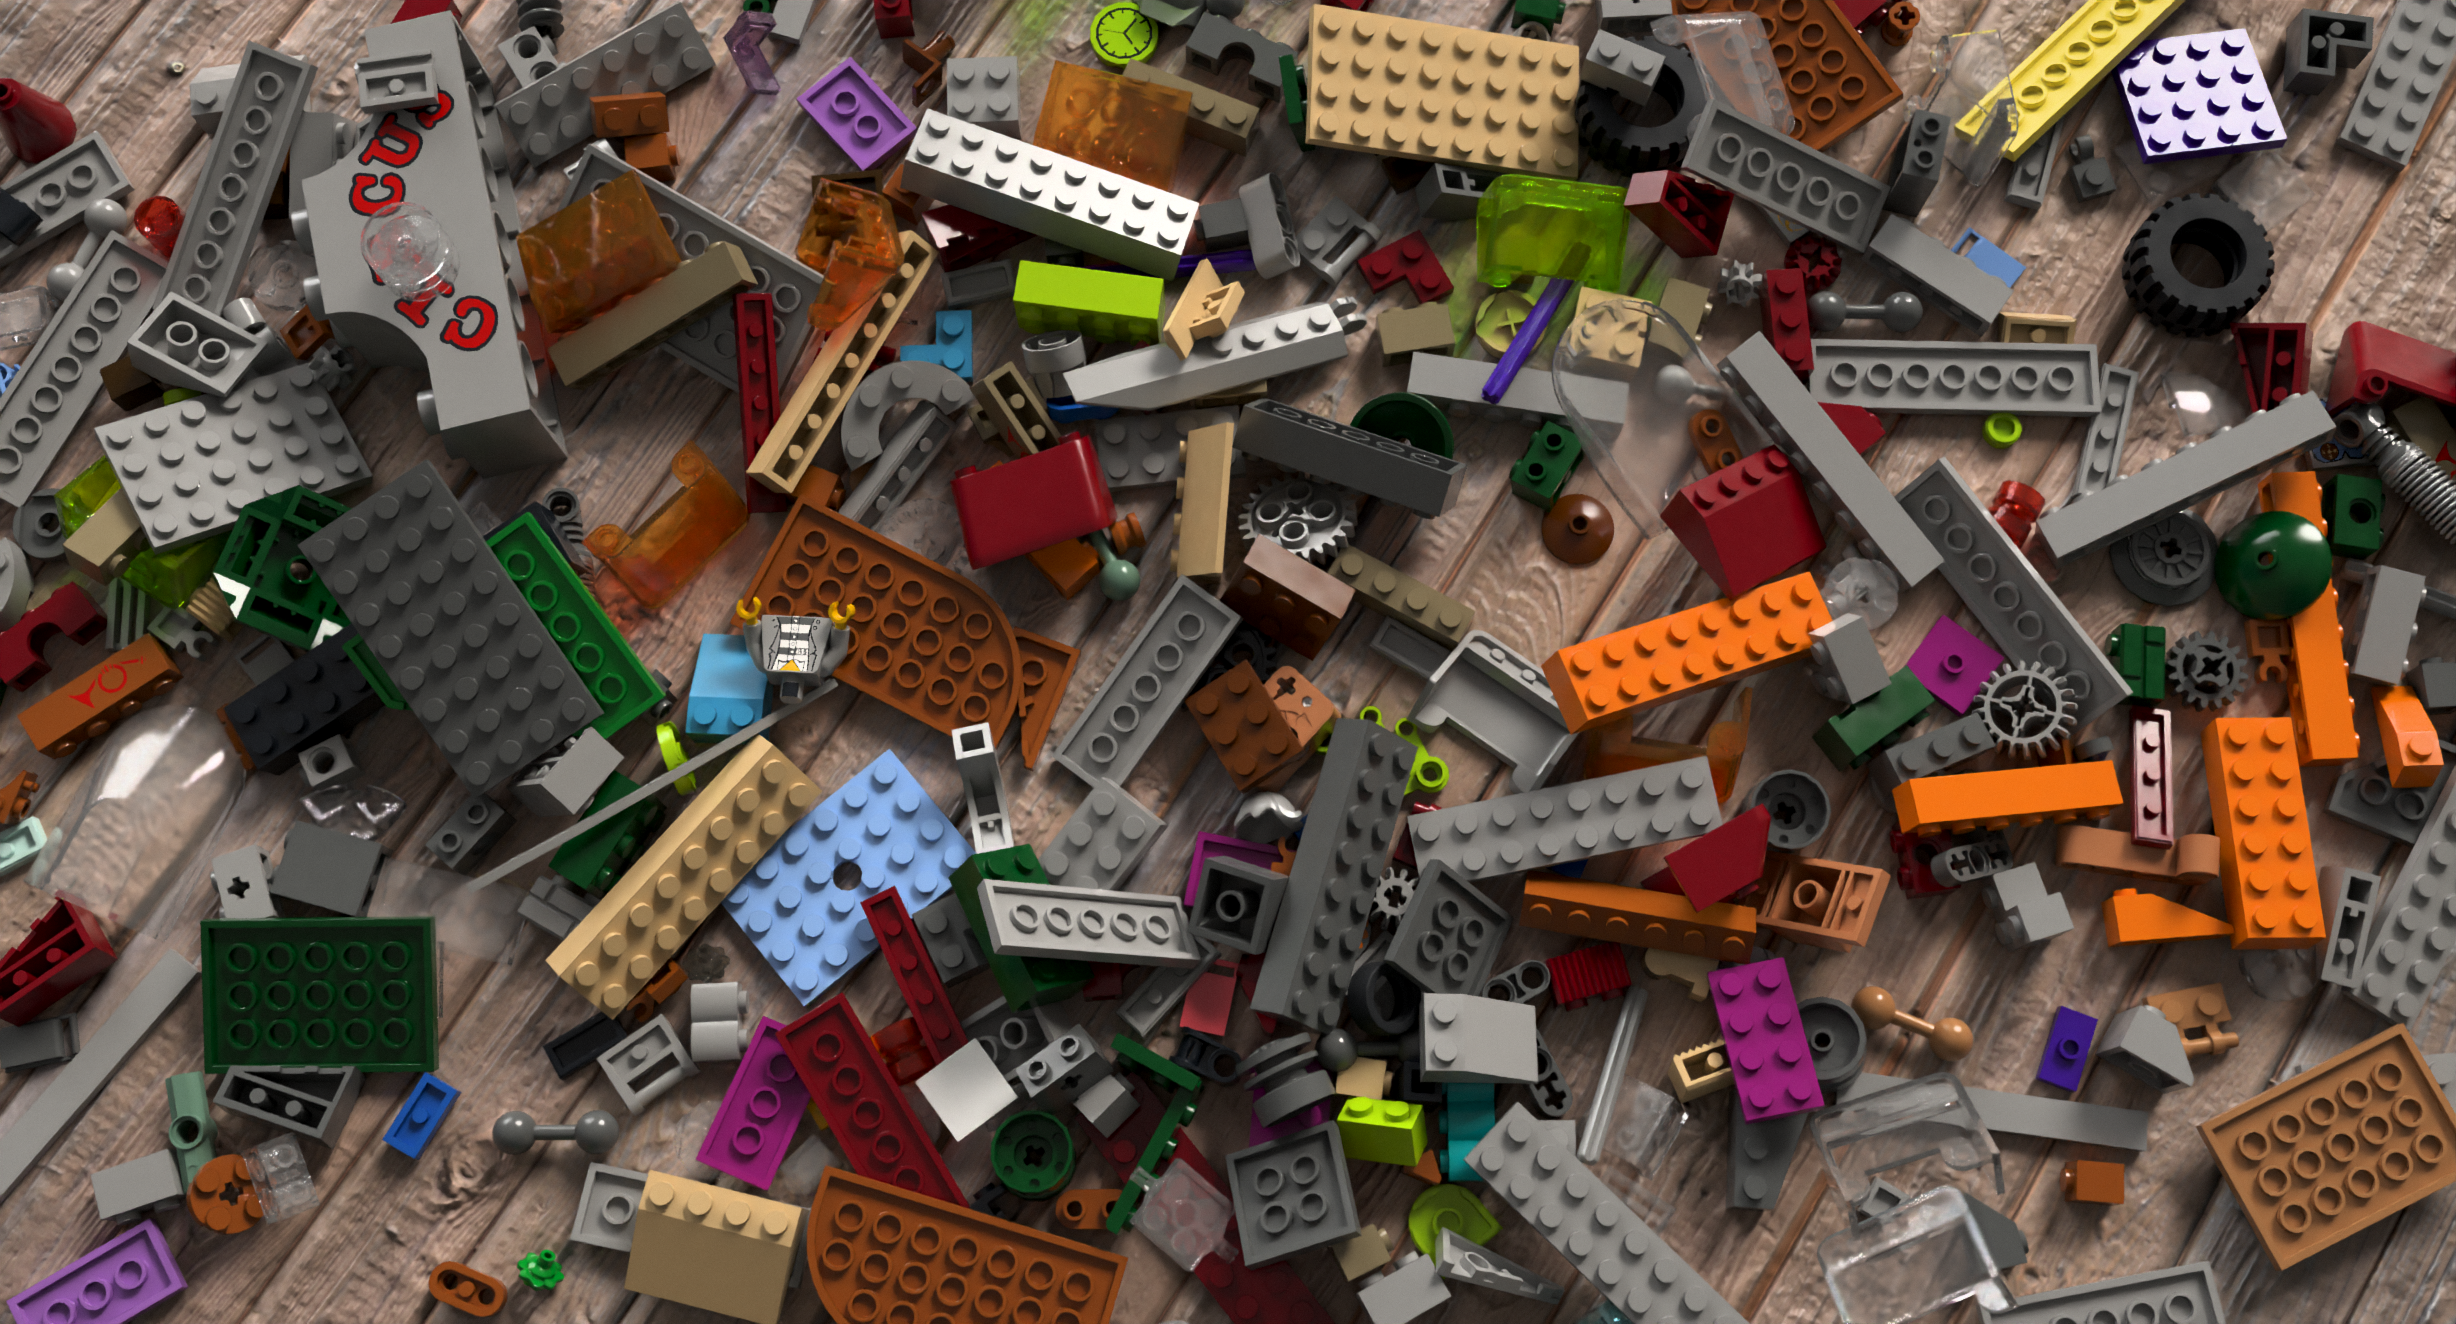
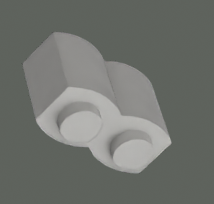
[691,982,750,1063]

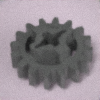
[2165,631,2249,712]

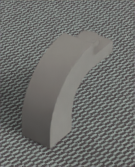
[951,722,1015,854]

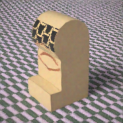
[1641,948,1719,1002]

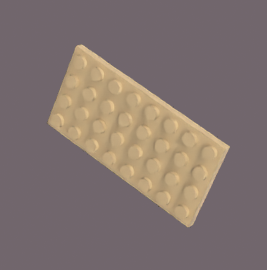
[1305,4,1579,183]

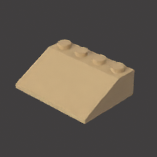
[1170,422,1234,584]
[624,1170,809,1324]

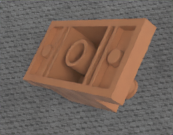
[1738,850,1891,953]

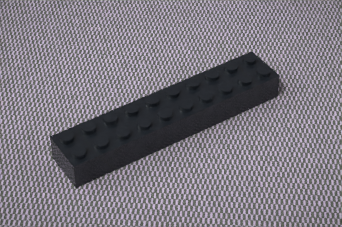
[224,501,588,776]

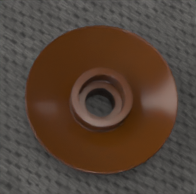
[1541,494,1614,565]

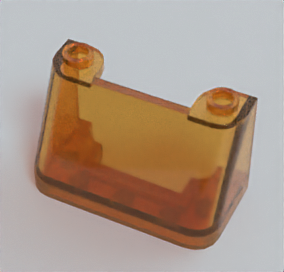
[795,178,905,331]
[581,440,750,609]

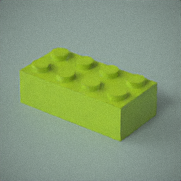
[1013,260,1166,346]

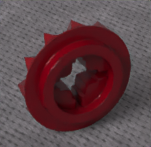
[1784,235,1842,291]

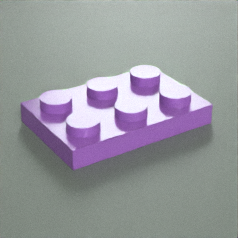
[797,57,917,171]

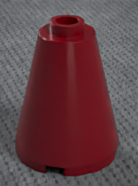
[0,78,77,164]

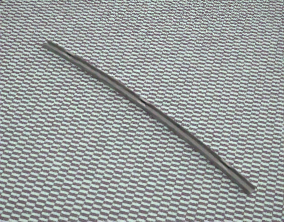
[466,678,839,894]

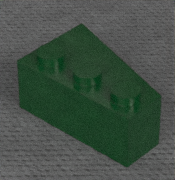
[1812,665,1935,772]

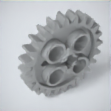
[1238,471,1358,565]

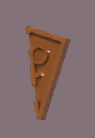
[1013,626,1081,772]

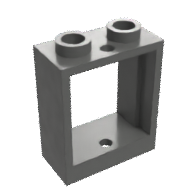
[1882,109,1951,217]

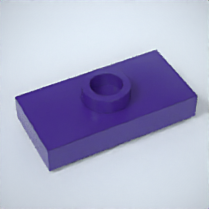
[2035,1006,2098,1093]

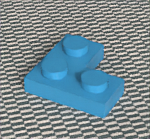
[900,310,973,382]

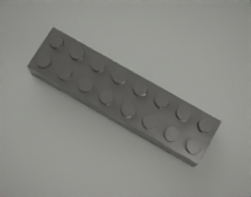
[1250,718,1418,1035]

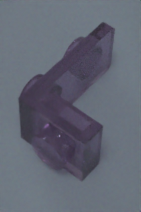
[723,11,781,95]

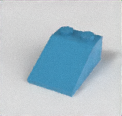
[685,634,774,745]

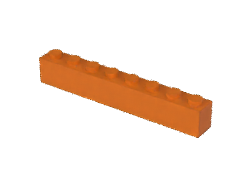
[2258,471,2360,767]

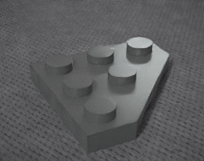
[2323,739,2456,849]

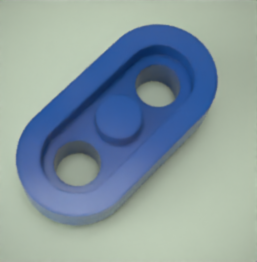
[1046,395,1119,424]

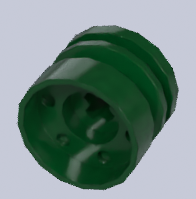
[991,1110,1077,1202]

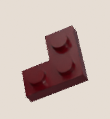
[1357,229,1454,304]

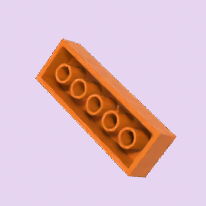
[2200,717,2326,950]

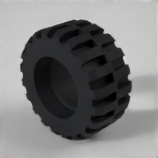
[1575,36,1714,178]
[2122,193,2275,338]

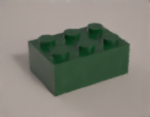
[548,770,667,900]

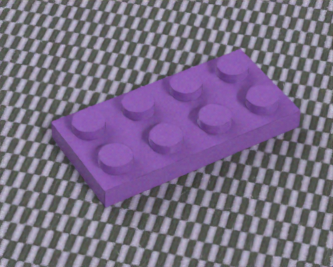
[6,1218,188,1324]

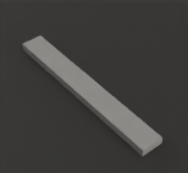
[0,949,202,1204]
[1833,1072,2148,1152]

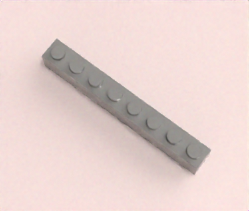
[1716,331,1945,593]
[2035,391,2336,570]

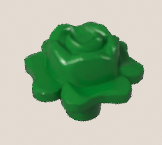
[517,1250,564,1291]

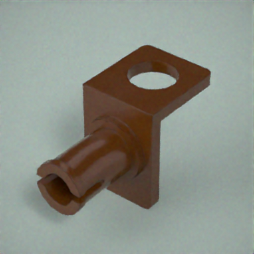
[902,30,956,108]

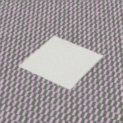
[915,1038,1018,1142]

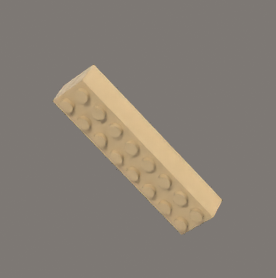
[545,733,822,1020]

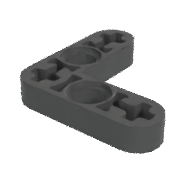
[1931,768,2013,887]

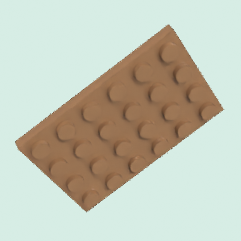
[2195,1023,2456,1271]

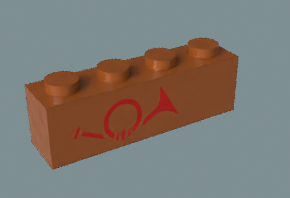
[17,633,184,759]

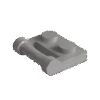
[1296,196,1383,286]
[596,1014,701,1116]

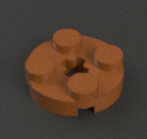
[186,1154,272,1235]

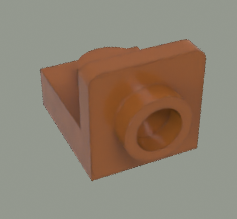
[280,304,335,360]

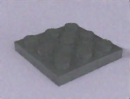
[1383,859,1514,997]
[1225,1120,1362,1271]

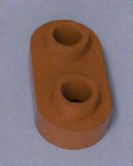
[1688,409,1743,475]
[1055,1189,1122,1230]
[429,1261,508,1317]

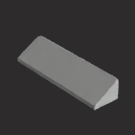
[838,400,958,533]

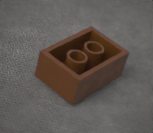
[1219,534,1356,661]

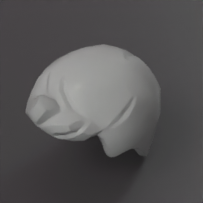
[1234,791,1304,844]

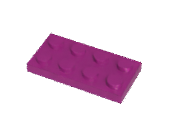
[1707,957,1825,1125]
[695,1016,812,1192]

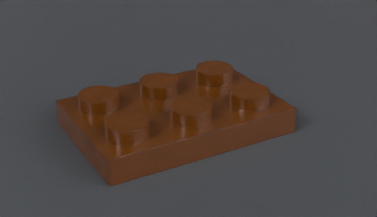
[1184,659,1306,795]

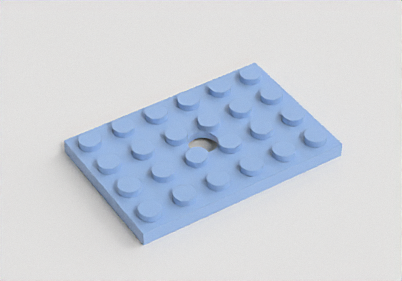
[721,749,976,1008]

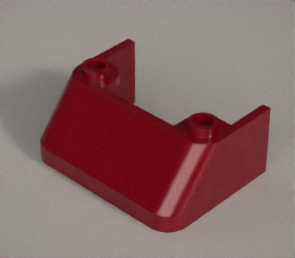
[1640,803,1771,913]

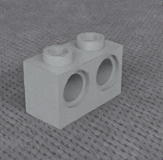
[497,26,566,88]

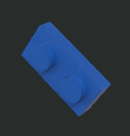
[382,1072,462,1160]

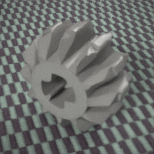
[1368,867,1420,931]

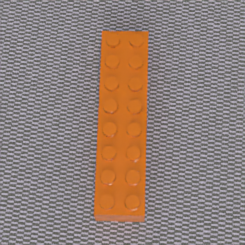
[1541,571,1833,735]

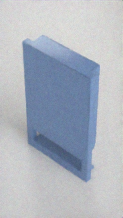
[1951,227,2026,288]

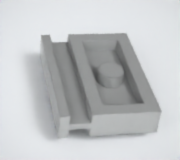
[357,49,439,114]

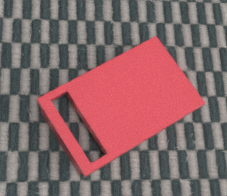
[1179,959,1239,1037]

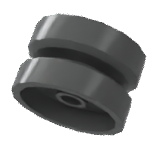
[1797,996,1867,1094]

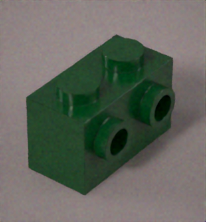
[1509,421,1586,513]

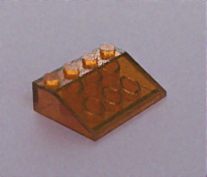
[1033,60,1193,193]
[515,169,682,333]

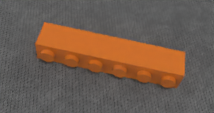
[1892,760,2124,838]

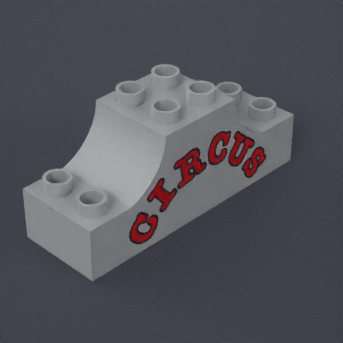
[291,10,568,479]

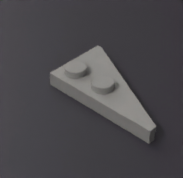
[1435,1227,1565,1305]

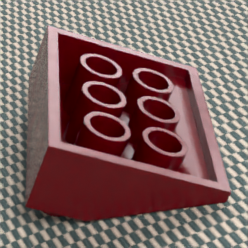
[1659,444,1827,600]

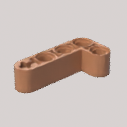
[2055,825,2220,885]

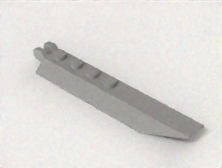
[1062,296,1367,411]

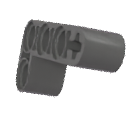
[1479,960,1573,1119]

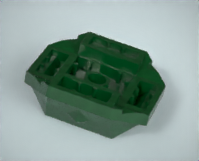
[212,485,352,652]

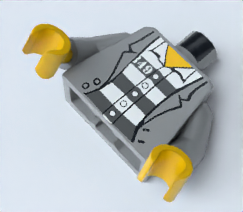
[736,597,855,704]

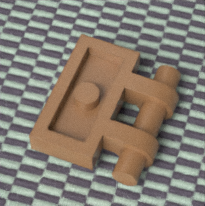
[2142,982,2239,1061]

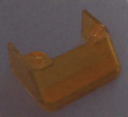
[1583,687,1753,806]

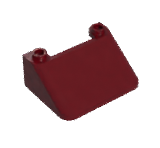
[2325,321,2456,416]

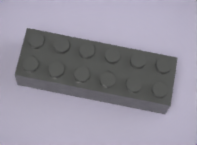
[1232,397,1467,520]

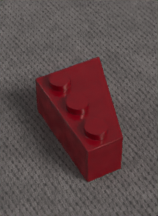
[1623,170,1734,258]
[2230,323,2313,413]
[0,889,118,1027]

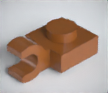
[625,956,689,1022]

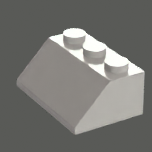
[190,55,311,134]

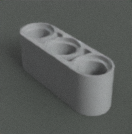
[1239,172,1301,280]

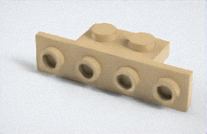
[1163,258,1245,361]

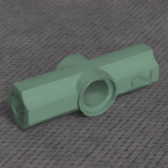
[165,1071,218,1194]

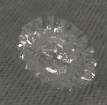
[879,498,969,575]

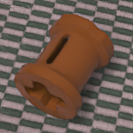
[1881,1,1920,47]

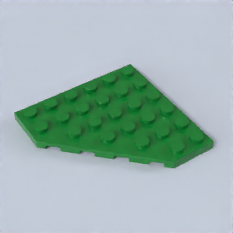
[341,512,667,740]

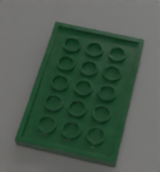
[200,916,439,1074]

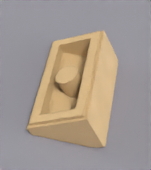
[1998,312,2077,344]

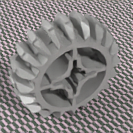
[1972,660,2078,762]

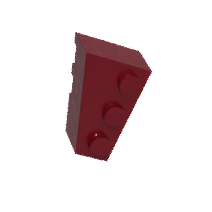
[921,205,1038,273]

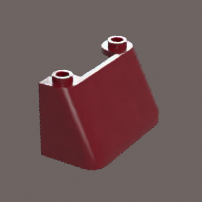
[950,431,1118,570]

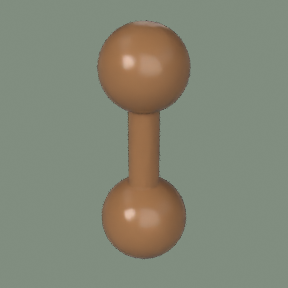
[1851,986,1973,1061]

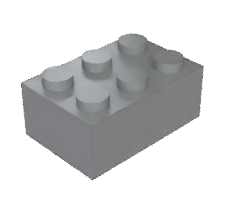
[1038,777,1169,891]

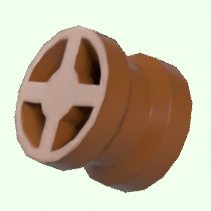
[1107,512,1147,556]

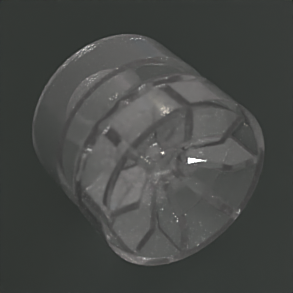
[361,202,460,301]

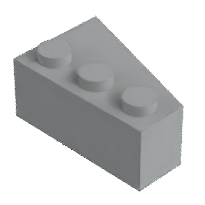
[289,112,358,220]
[506,727,624,817]

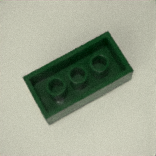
[948,844,1095,1013]

